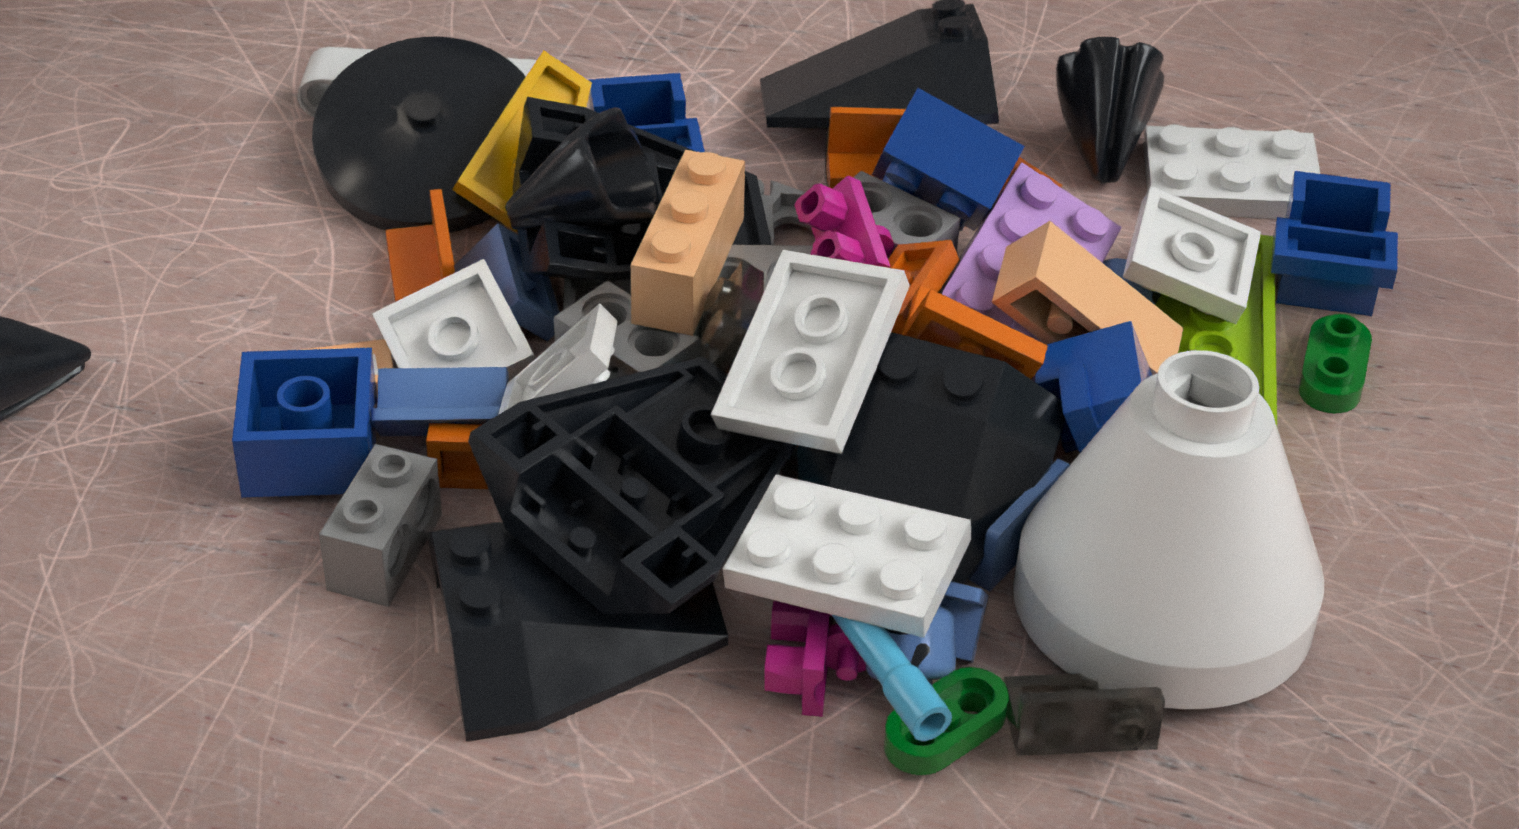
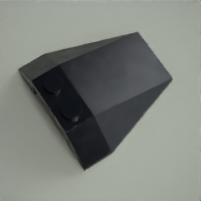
[760,0,999,128]
[512,97,772,281]
[797,332,1066,585]
[468,356,797,614]
[427,522,729,742]

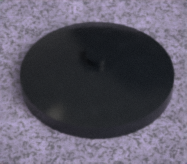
[312,36,526,233]

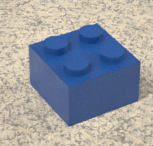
[872,88,1025,231]
[232,348,378,498]

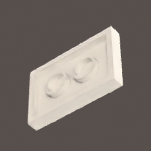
[1143,124,1320,219]
[711,250,910,454]
[723,474,971,638]

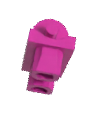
[794,176,894,268]
[764,600,866,717]

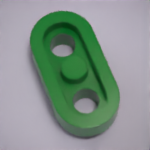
[1299,314,1372,414]
[884,667,1009,775]

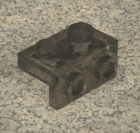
[700,260,764,375]
[1004,673,1165,756]

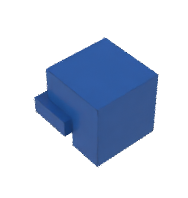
[589,73,705,153]
[1271,171,1398,316]
[1035,321,1152,453]

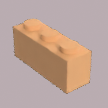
[630,150,745,336]
[992,221,1183,375]

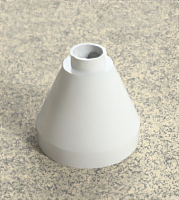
[1013,350,1324,709]

